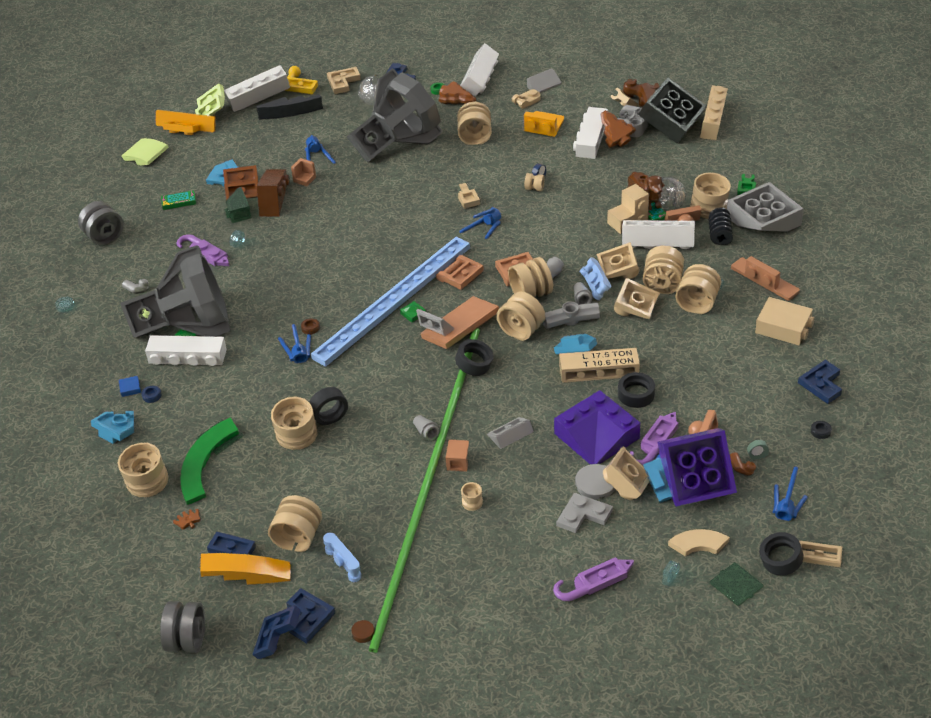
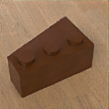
[257,169,290,217]

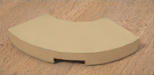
[668,529,730,556]

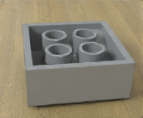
[727,182,803,232]

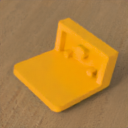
[524,111,564,137]

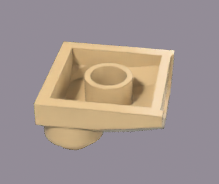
[597,242,640,279]
[614,278,660,319]
[603,446,649,500]

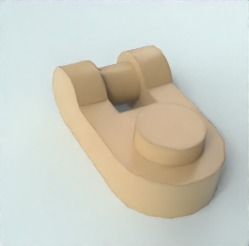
[512,89,541,109]

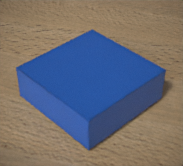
[119,376,141,397]

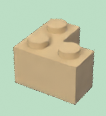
[607,184,649,234]

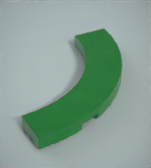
[180,417,239,505]

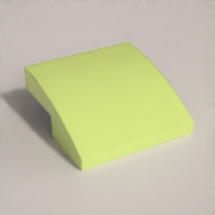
[195,84,225,116]
[122,138,169,166]

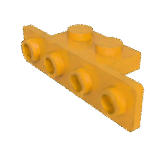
[156,110,216,135]

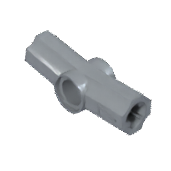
[543,302,600,329]

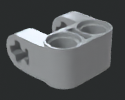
[617,105,648,137]

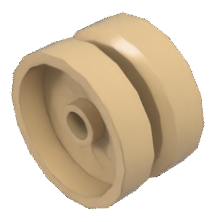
[497,292,545,341]

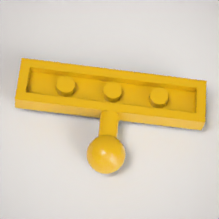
[284,66,318,94]

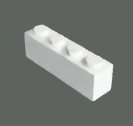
[460,43,499,96]
[224,65,290,112]
[573,107,608,159]
[622,220,695,249]
[145,336,227,366]

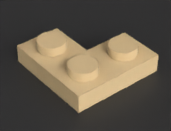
[327,67,361,94]

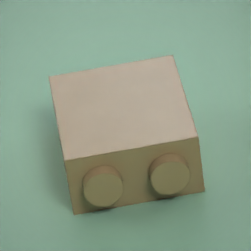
[755,297,814,345]

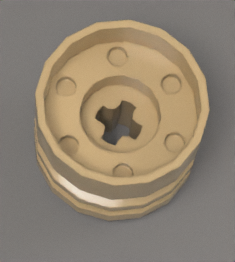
[457,102,492,145]
[690,173,731,219]
[643,245,684,294]
[508,257,553,298]
[675,264,721,314]
[271,397,317,450]
[118,443,169,497]
[268,495,322,552]

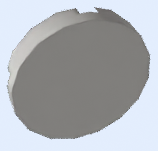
[575,464,615,499]

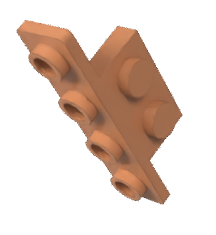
[731,256,800,301]

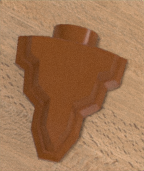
[439,81,476,104]
[600,110,636,148]

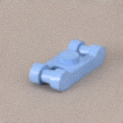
[580,257,611,300]
[323,533,361,582]

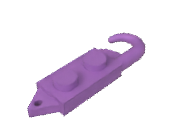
[176,235,229,266]
[630,412,678,466]
[553,557,634,601]

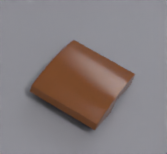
[223,165,258,201]

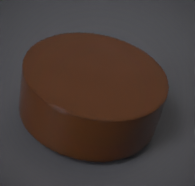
[301,318,320,335]
[351,620,374,643]

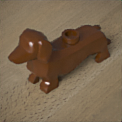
[623,79,659,108]
[627,172,665,211]

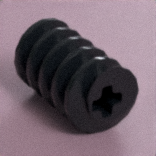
[708,207,733,245]

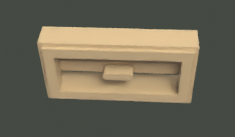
[800,541,842,567]

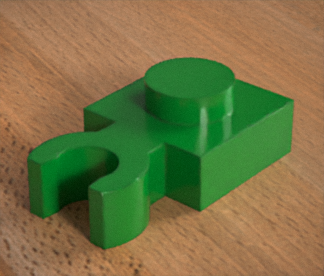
[737,174,756,196]

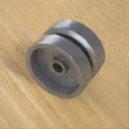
[78,201,124,245]
[160,601,205,653]

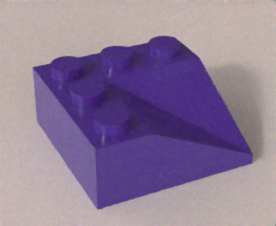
[554,390,641,464]
[657,428,737,506]

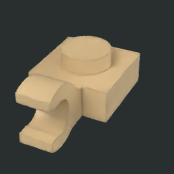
[611,88,638,107]
[458,183,480,209]

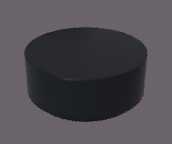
[811,421,832,439]

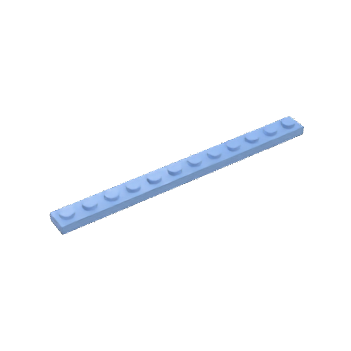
[311,237,470,367]

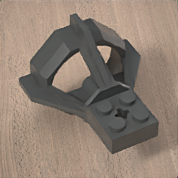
[347,68,443,162]
[120,245,231,338]

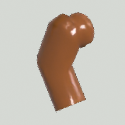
[730,452,756,476]

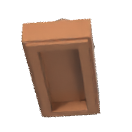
[665,205,702,221]
[688,410,718,434]

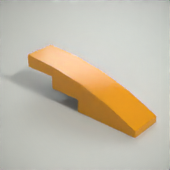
[200,553,291,585]

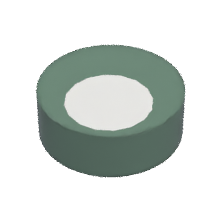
[747,440,769,460]

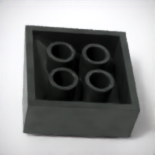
[638,78,707,144]

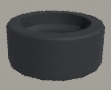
[455,339,494,376]
[618,372,655,408]
[309,387,348,425]
[759,532,804,576]

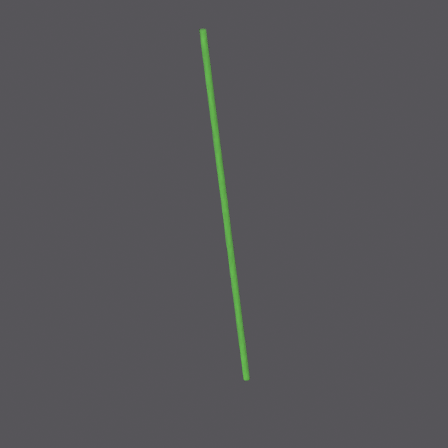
[369,328,480,653]

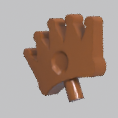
[173,509,201,529]

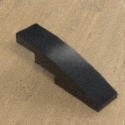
[256,94,323,120]

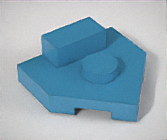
[206,160,238,186]
[554,334,597,354]
[91,411,134,444]
[643,458,672,503]

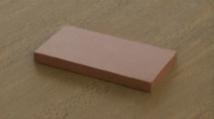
[421,296,499,349]

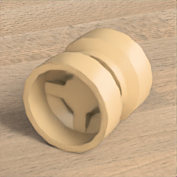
[524,173,545,191]
[461,482,483,511]

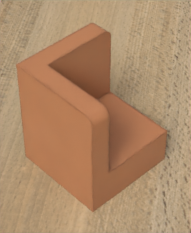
[291,158,316,186]
[446,440,469,471]

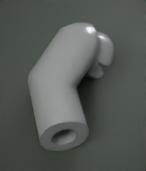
[122,279,149,293]

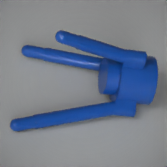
[305,135,336,164]
[459,207,501,239]
[278,324,311,363]
[773,467,808,521]

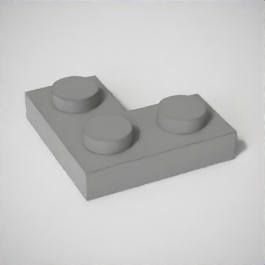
[556,493,613,533]

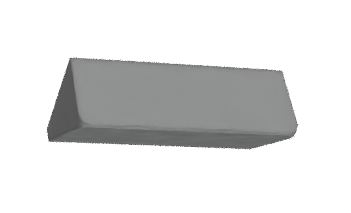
[527,68,562,93]
[416,309,454,336]
[487,417,534,449]

